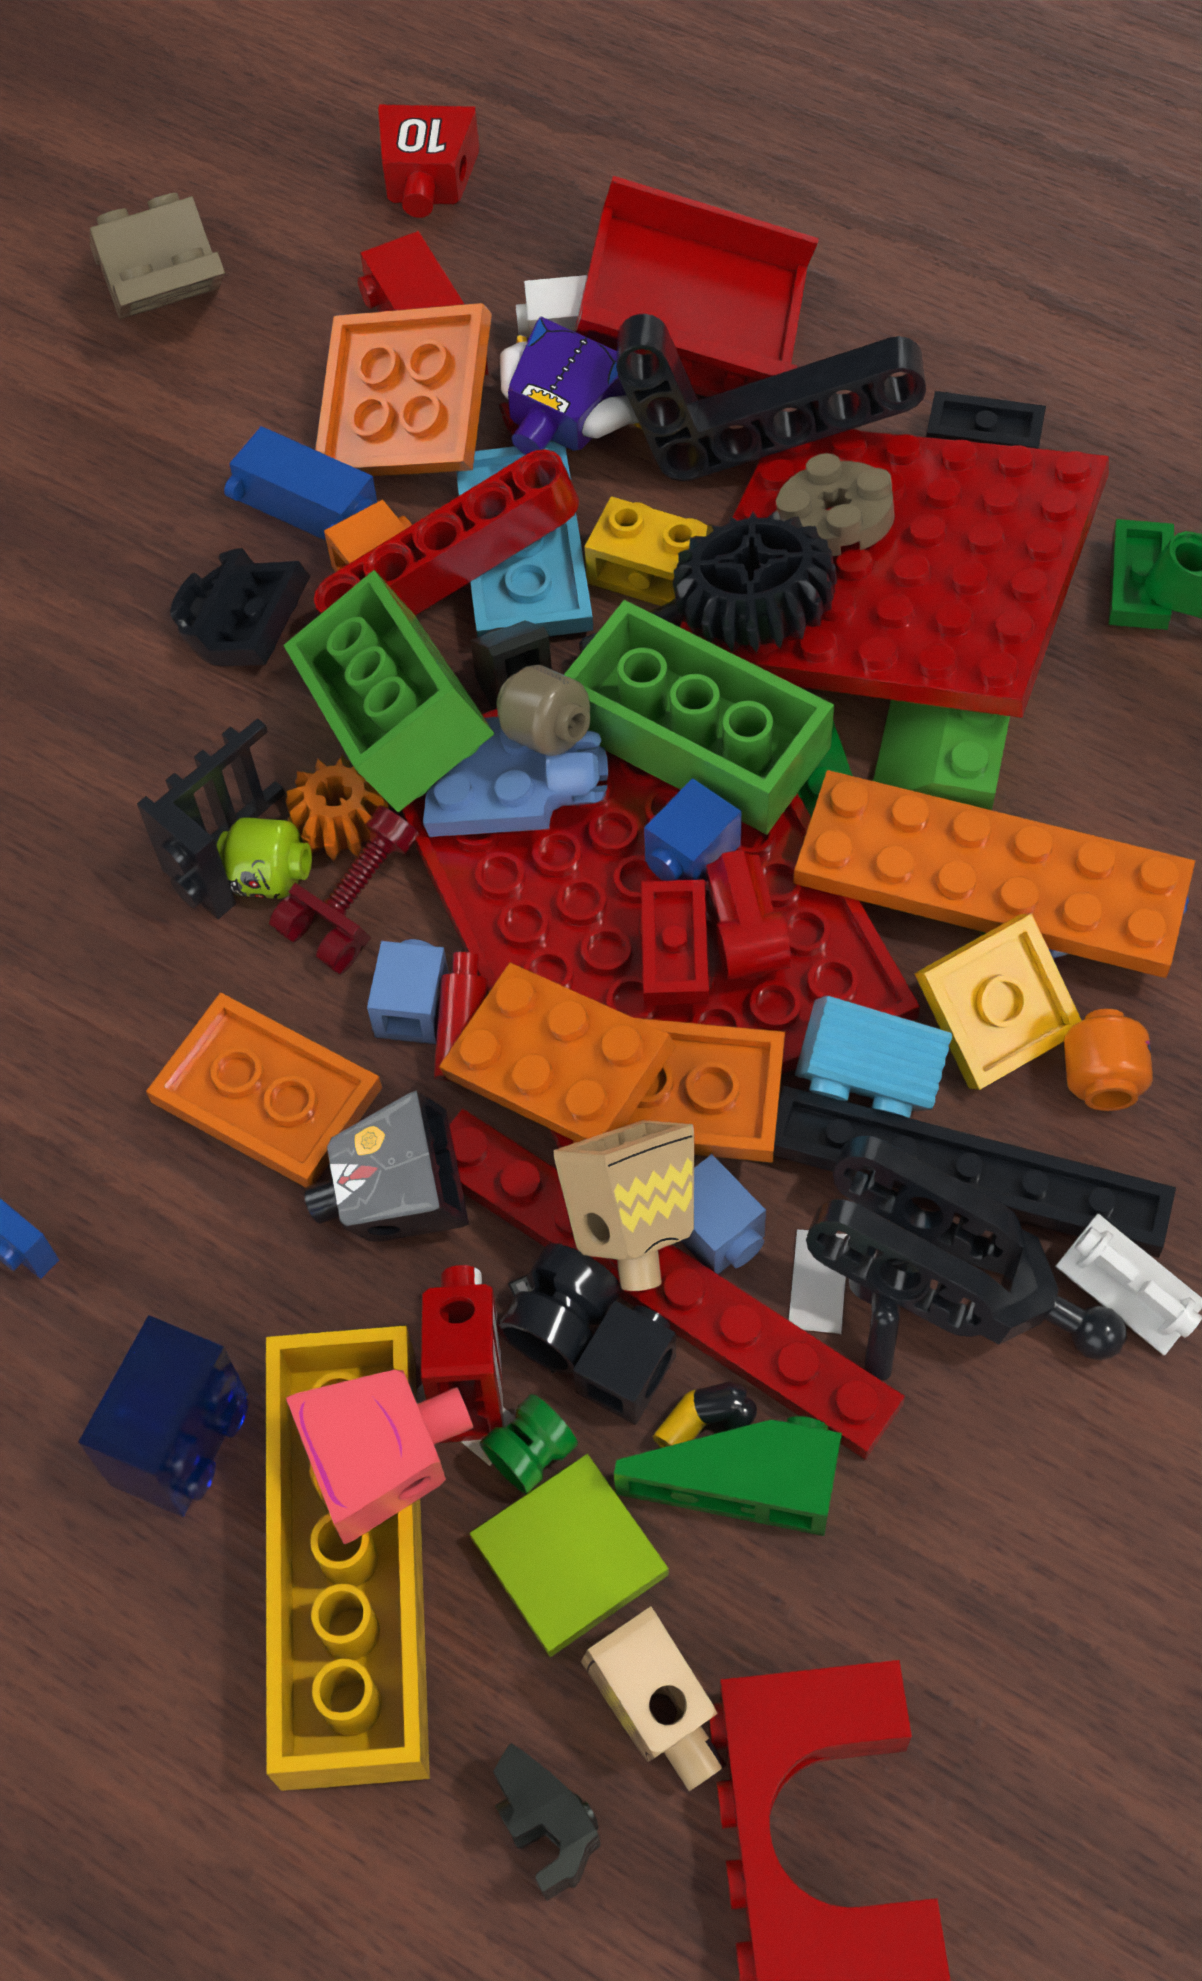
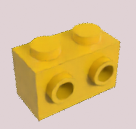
[584,496,707,606]

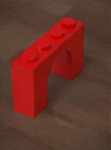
[708,1660,951,1981]

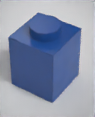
[644,778,742,882]

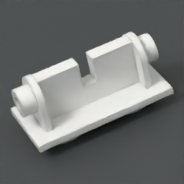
[1055,1214,1202,1355]

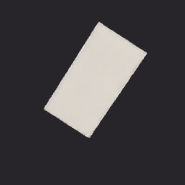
[789,1229,847,1334]

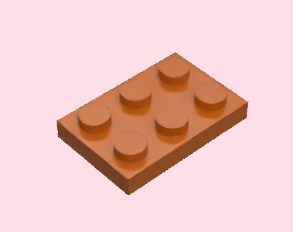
[439,963,676,1142]
[146,992,382,1188]
[573,1018,785,1163]

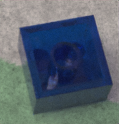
[78,1315,249,1517]

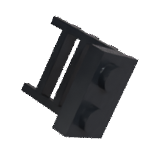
[137,718,285,919]

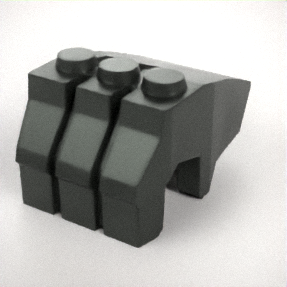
[493,1743,601,1901]

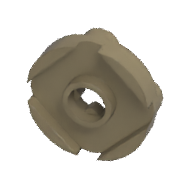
[776,453,895,556]

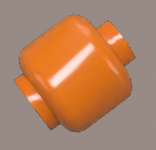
[1064,1009,1153,1111]

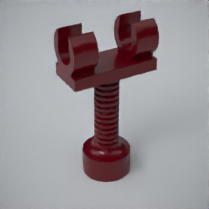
[269,805,420,974]

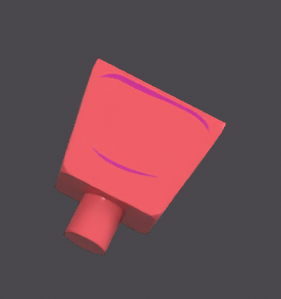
[286,1370,473,1544]

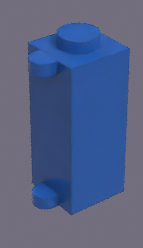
[224,426,377,541]

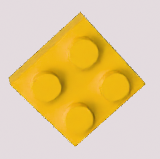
[914,914,1082,1090]

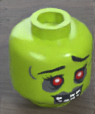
[217,818,312,899]

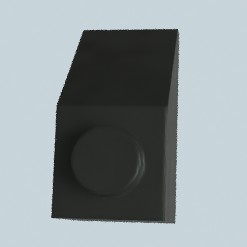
[470,620,552,710]

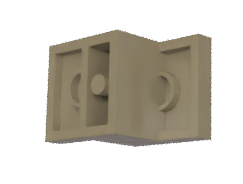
[90,193,225,320]

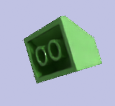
[873,700,1010,810]

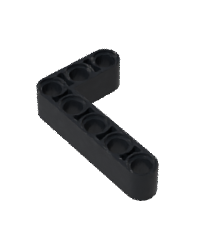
[616,313,926,481]

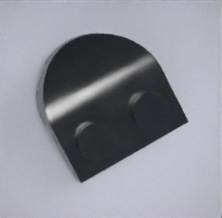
[170,548,311,666]

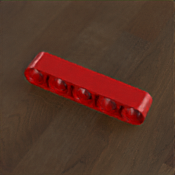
[314,449,579,616]

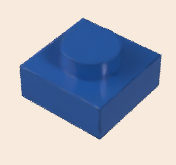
[0,1199,59,1279]

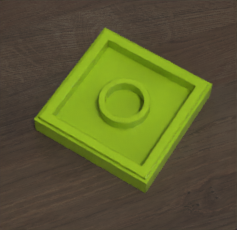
[470,1454,669,1657]

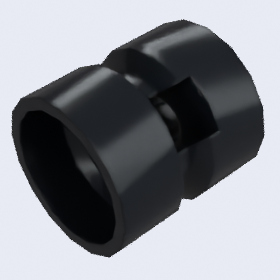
[497,1243,622,1374]

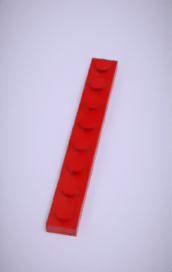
[449,1108,905,1460]

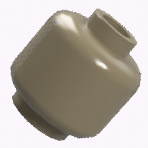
[497,665,590,756]

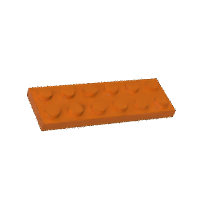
[793,770,1195,978]

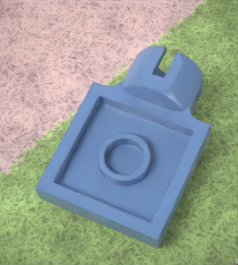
[423,717,608,837]

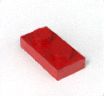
[641,880,709,1005]

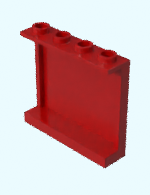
[574,176,819,411]

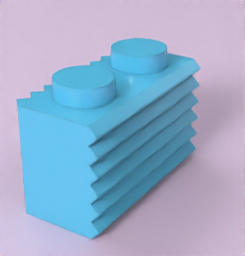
[795,996,952,1118]

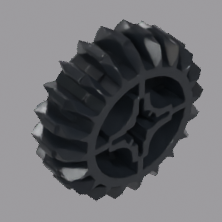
[673,511,837,653]

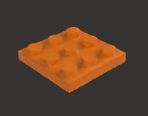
[315,303,492,476]

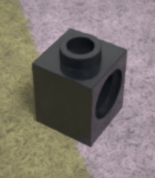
[573,1301,676,1425]

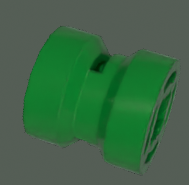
[479,1394,578,1495]

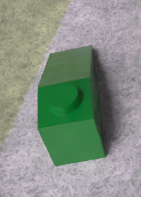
[614,1416,842,1536]

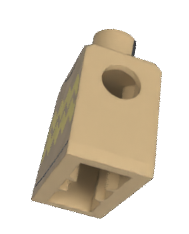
[553,1120,694,1291]
[581,1606,726,1791]

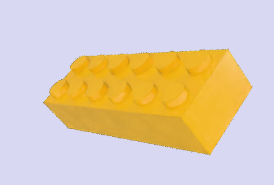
[266,1326,430,1791]

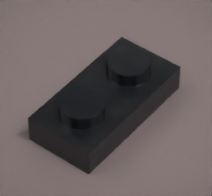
[926,391,1046,449]

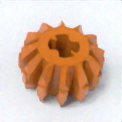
[286,754,389,862]

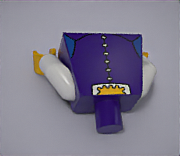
[499,316,642,455]

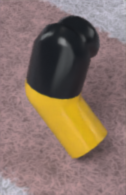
[652,1381,757,1448]

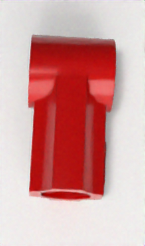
[706,850,791,980]

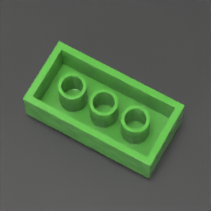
[283,570,495,812]
[564,600,834,835]

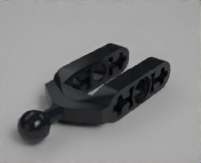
[806,1136,1127,1361]

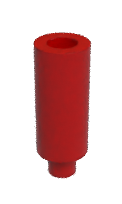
[434,952,488,1083]

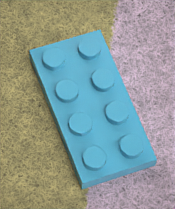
[456,442,594,637]

